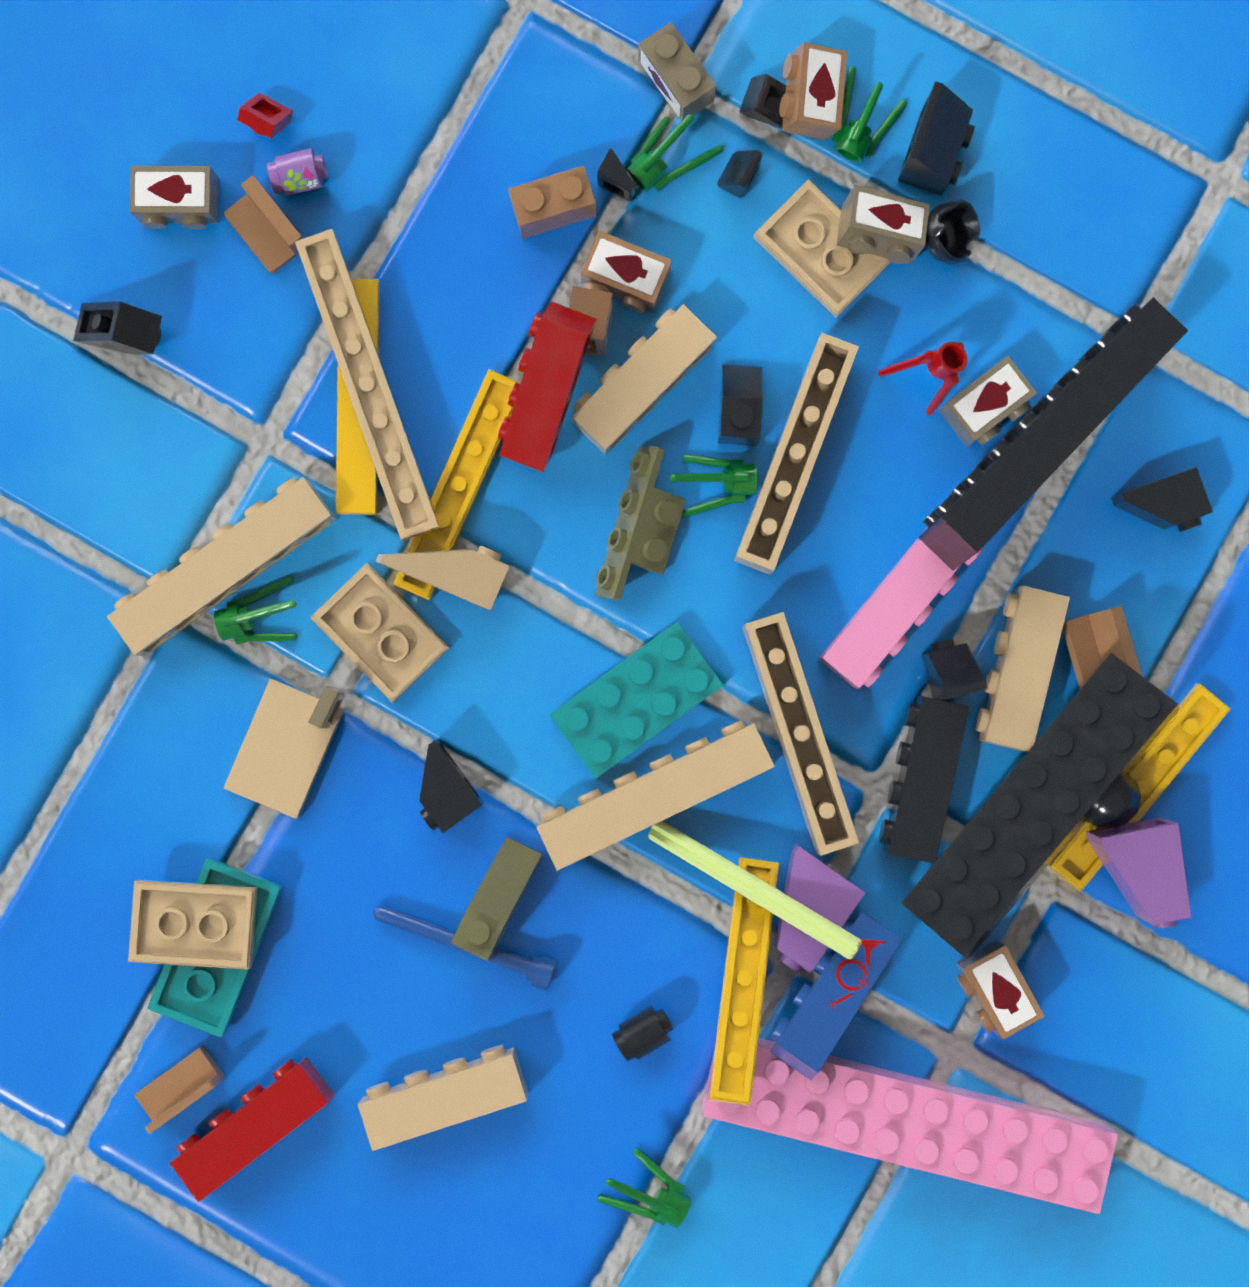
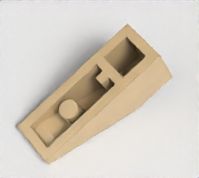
[375,546,509,610]

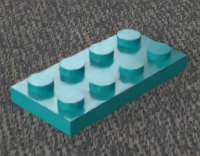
[550,622,724,779]
[147,857,283,1038]

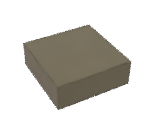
[308,686,345,729]

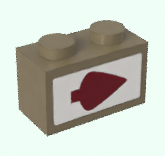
[638,22,716,122]
[130,166,219,229]
[837,185,930,264]
[938,356,1037,447]

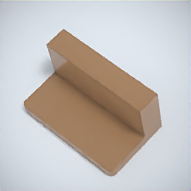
[224,175,303,274]
[1063,605,1143,689]
[134,1045,226,1134]

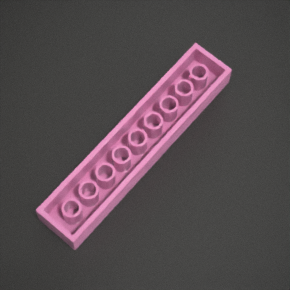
[701,1038,1118,1214]

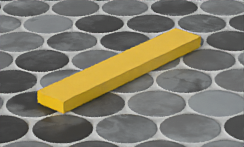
[336,279,380,515]
[393,369,521,601]
[1048,684,1231,892]
[708,857,779,1106]

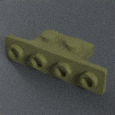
[595,446,686,601]

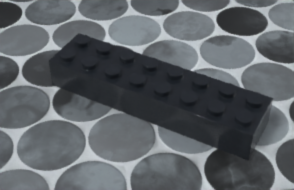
[918,297,1189,571]
[902,653,1179,957]

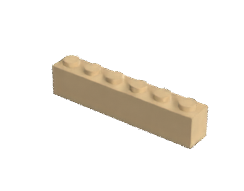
[733,333,859,575]
[107,477,337,657]
[742,612,859,856]
[536,720,775,871]

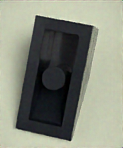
[73,301,162,354]
[718,365,763,446]
[1111,467,1213,532]
[921,638,987,700]
[419,740,485,833]

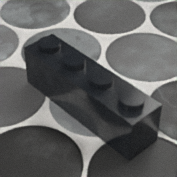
[879,696,969,863]

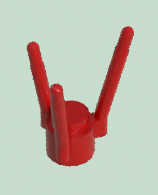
[878,342,968,415]

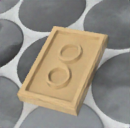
[753,179,891,318]
[310,563,450,703]
[223,678,345,819]
[128,880,258,970]

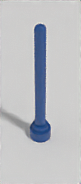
[373,905,558,991]

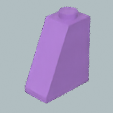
[1086,817,1191,928]
[774,844,865,973]

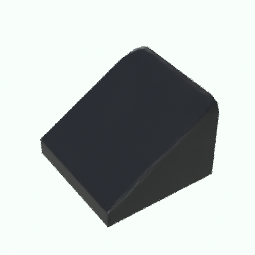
[739,74,786,129]
[597,148,635,202]
[717,150,762,199]

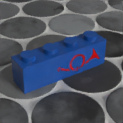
[770,912,903,1080]

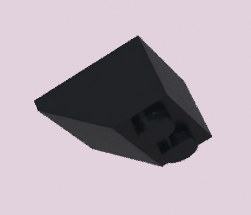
[897,81,975,196]

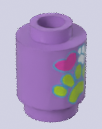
[267,148,328,196]

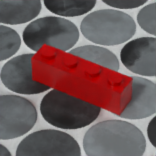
[498,301,597,472]
[169,1057,335,1203]

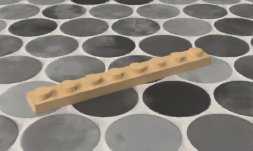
[295,229,440,541]

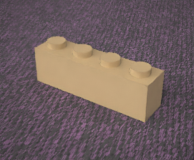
[572,304,717,455]
[975,585,1070,752]
[358,1045,529,1151]

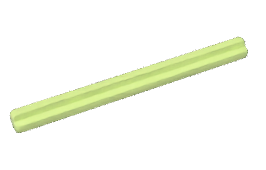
[648,821,862,959]

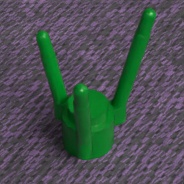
[831,66,907,162]
[626,114,724,192]
[670,454,757,518]
[214,576,297,645]
[597,1148,691,1228]

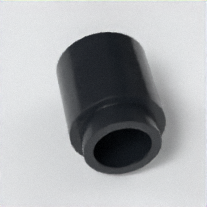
[612,1005,674,1062]

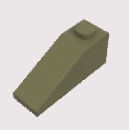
[451,837,542,963]

